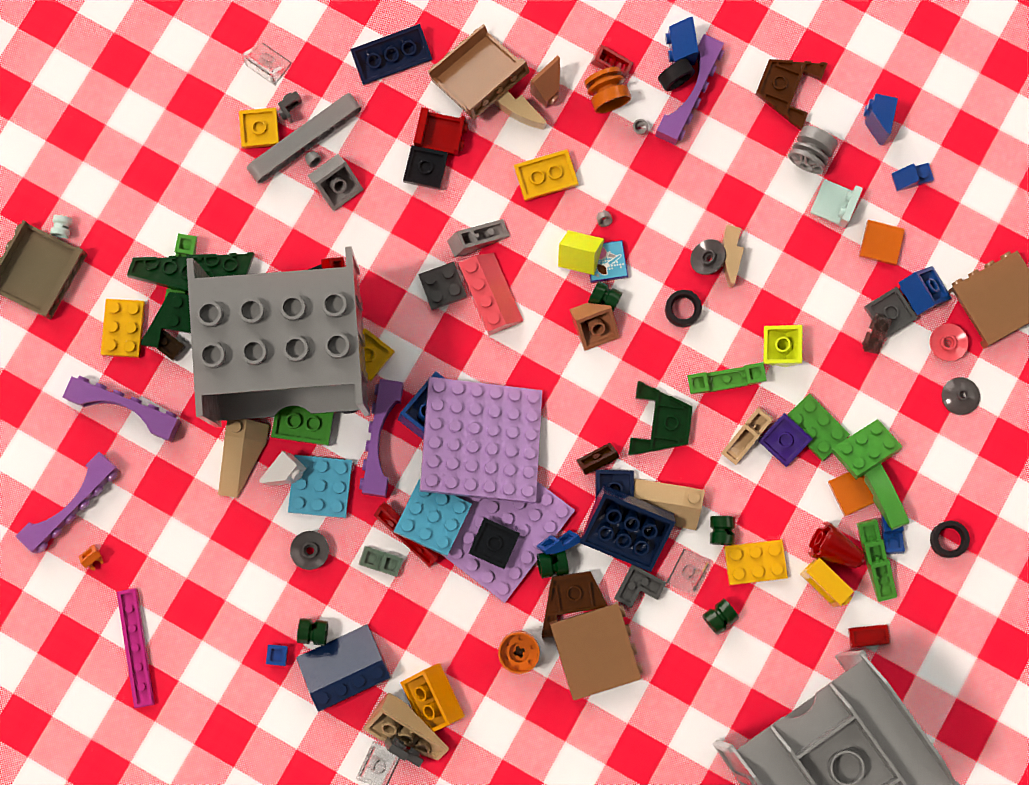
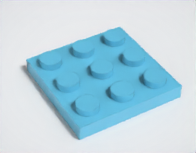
[288,455,353,518]
[394,479,472,557]

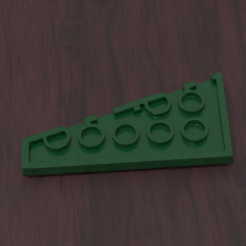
[127,252,255,293]

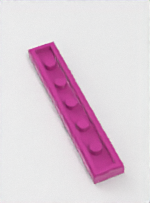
[117,588,155,709]

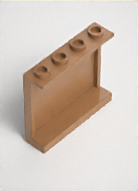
[428,24,530,120]
[948,250,1029,349]
[549,602,643,700]

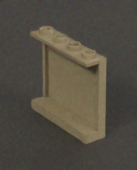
[0,220,87,320]

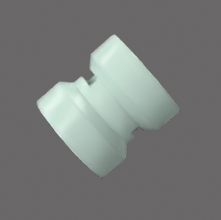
[50,215,72,238]

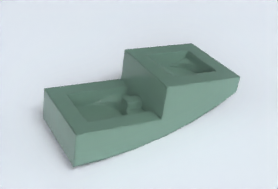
[358,546,403,577]

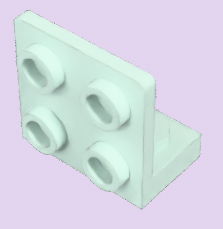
[810,179,863,228]

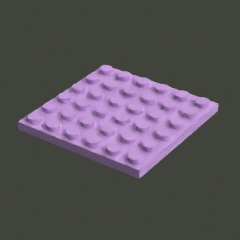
[419,377,542,504]
[442,481,575,603]

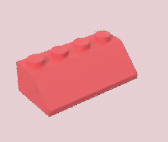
[458,253,523,336]

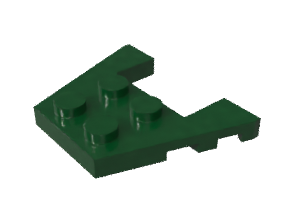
[141,292,191,348]
[628,381,693,456]

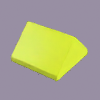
[558,230,605,275]
[763,325,803,367]

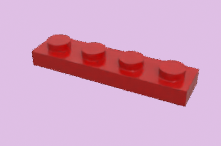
[374,501,441,568]

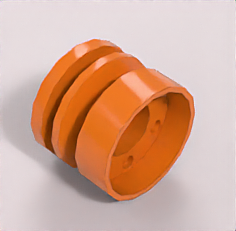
[584,67,632,114]
[498,630,540,674]

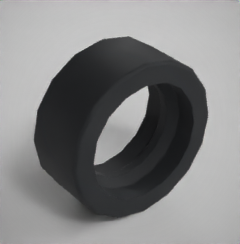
[658,59,695,91]
[665,290,702,328]
[930,520,970,558]

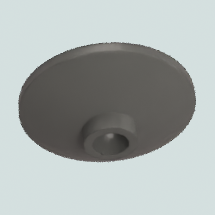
[690,239,726,275]
[941,377,980,415]
[290,531,329,570]

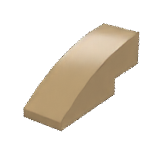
[494,91,546,130]
[722,224,744,288]
[721,406,774,465]

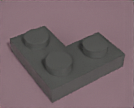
[614,565,667,608]
[384,737,424,767]

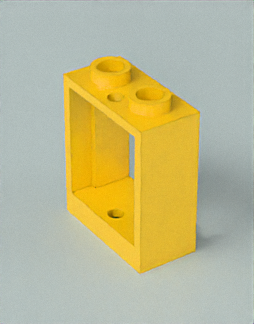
[800,558,854,607]

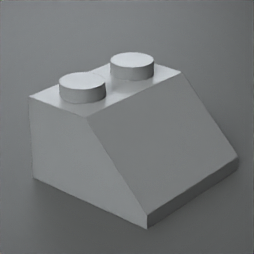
[308,154,364,211]

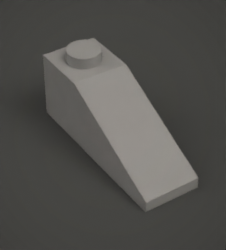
[447,219,510,258]

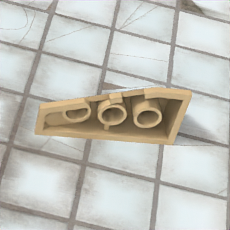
[218,419,269,498]
[634,479,705,531]
[363,693,449,760]

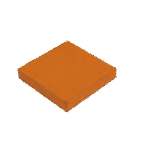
[859,220,905,266]
[828,472,874,517]

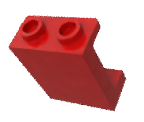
[414,107,469,156]

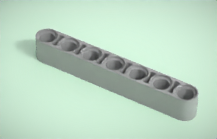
[247,93,362,184]

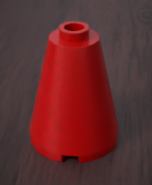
[808,521,865,569]

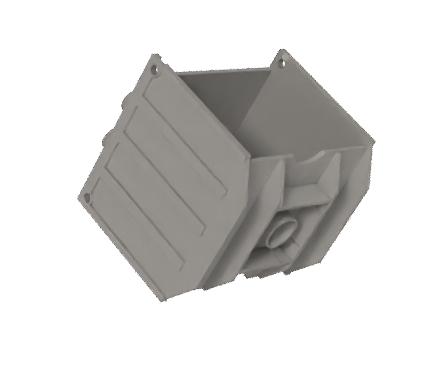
[186,246,371,428]
[712,650,960,785]

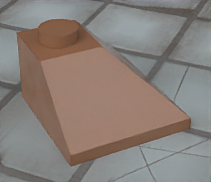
[530,55,560,108]
[569,303,620,351]

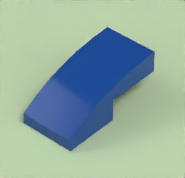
[881,514,905,555]
[536,530,581,554]

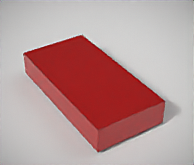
[848,624,891,648]

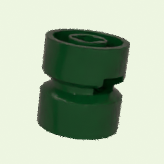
[588,281,623,312]
[710,516,735,545]
[537,551,569,579]
[702,598,739,635]
[297,618,328,646]

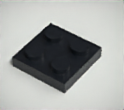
[403,145,448,190]
[468,518,520,569]

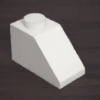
[259,451,306,486]

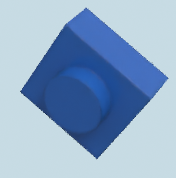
[266,644,288,666]

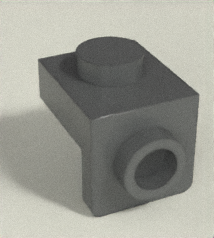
[278,91,302,123]

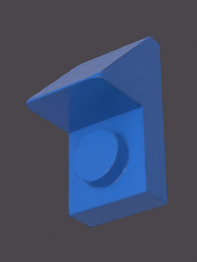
[891,163,934,191]

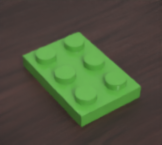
[787,393,850,461]
[271,406,335,446]
[831,419,903,479]

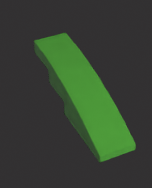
[864,464,910,530]
[856,518,897,602]

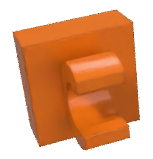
[78,544,104,571]

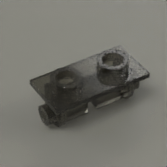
[862,313,893,354]

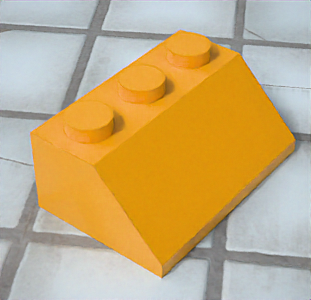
[400,663,465,732]

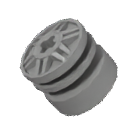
[788,125,838,174]

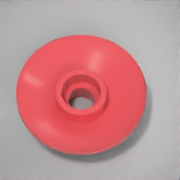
[929,324,968,361]

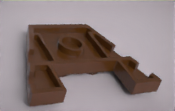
[755,59,828,130]
[542,571,608,638]

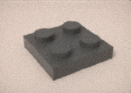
[418,262,467,311]
[864,286,918,339]

